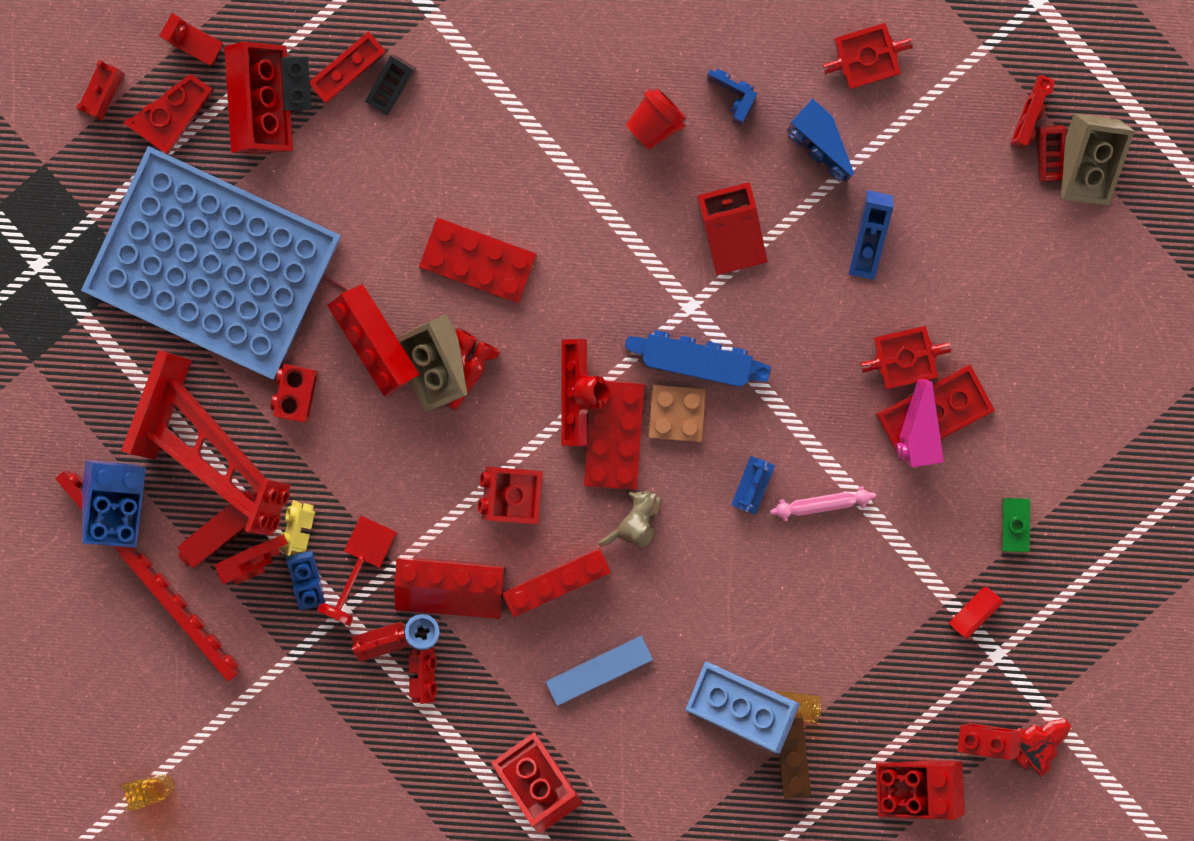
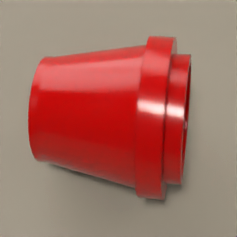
[625,88,687,150]

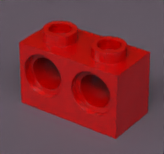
[271,364,319,423]
[958,723,1022,760]

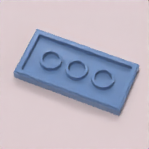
[685,661,800,754]

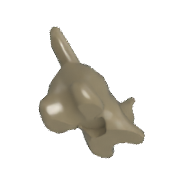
[598,490,662,547]

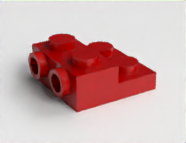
[477,466,543,524]
[214,534,288,585]

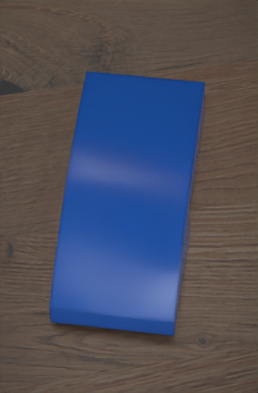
[286,551,326,610]

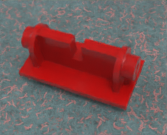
[351,621,410,662]
[408,648,437,704]

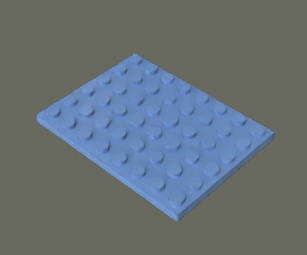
[81,146,342,380]

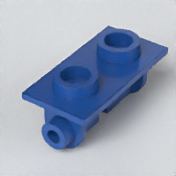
[731,456,775,515]

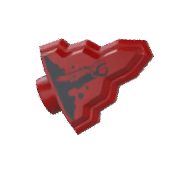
[1015,718,1072,777]

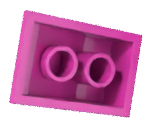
[896,379,944,467]

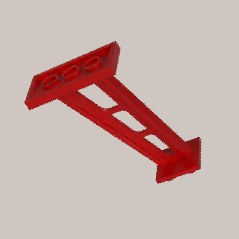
[121,350,291,535]

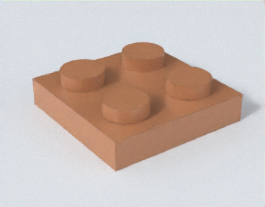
[649,385,706,442]

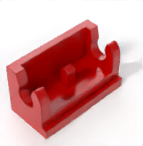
[76,60,125,121]

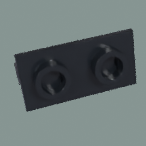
[281,57,311,113]

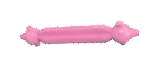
[770,486,876,521]

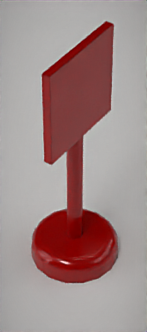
[317,515,397,626]

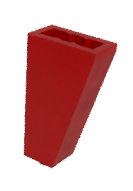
[177,488,258,568]

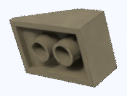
[1061,113,1135,206]
[396,314,467,413]

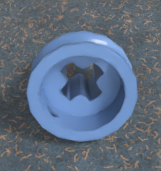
[405,614,440,650]

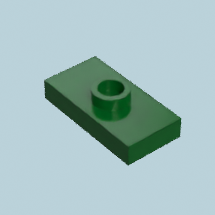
[1001,498,1030,552]

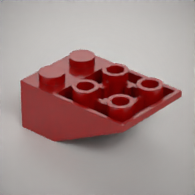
[697,182,768,276]
[876,760,965,820]

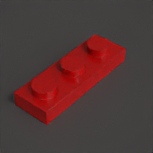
[310,31,387,104]

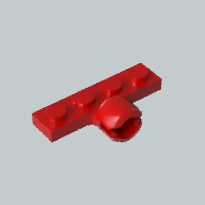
[561,339,610,446]

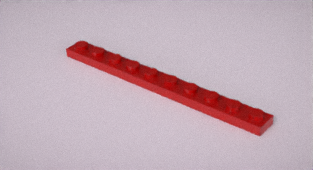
[55,471,240,682]

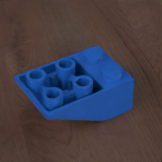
[787,98,854,182]
[82,460,146,547]

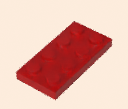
[419,217,537,304]
[584,381,644,490]

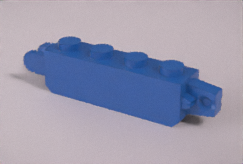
[625,330,771,387]

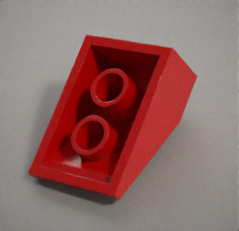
[491,732,583,834]

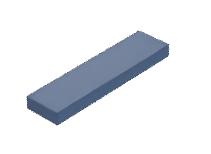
[546,635,653,706]

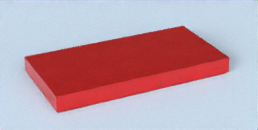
[876,364,995,461]

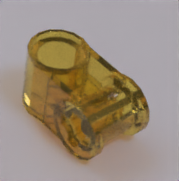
[119,774,175,811]

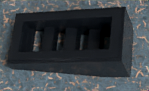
[365,55,416,115]

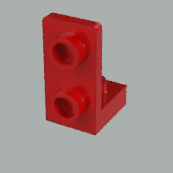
[159,13,224,66]

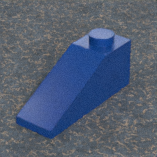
[849,190,894,280]

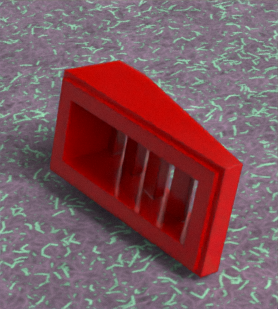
[1036,125,1067,182]

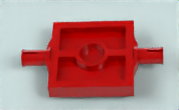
[822,22,913,90]
[860,325,951,389]

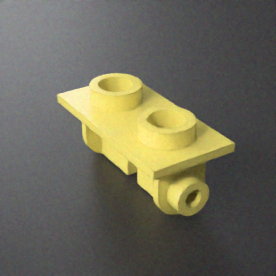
[281,500,315,556]

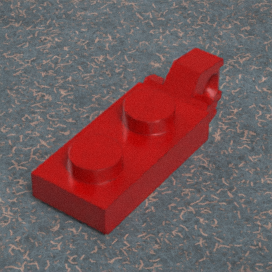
[1010,75,1055,149]

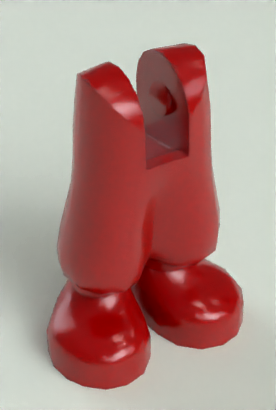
[448,328,501,411]

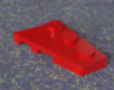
[123,74,214,155]

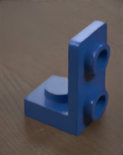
[707,69,758,125]

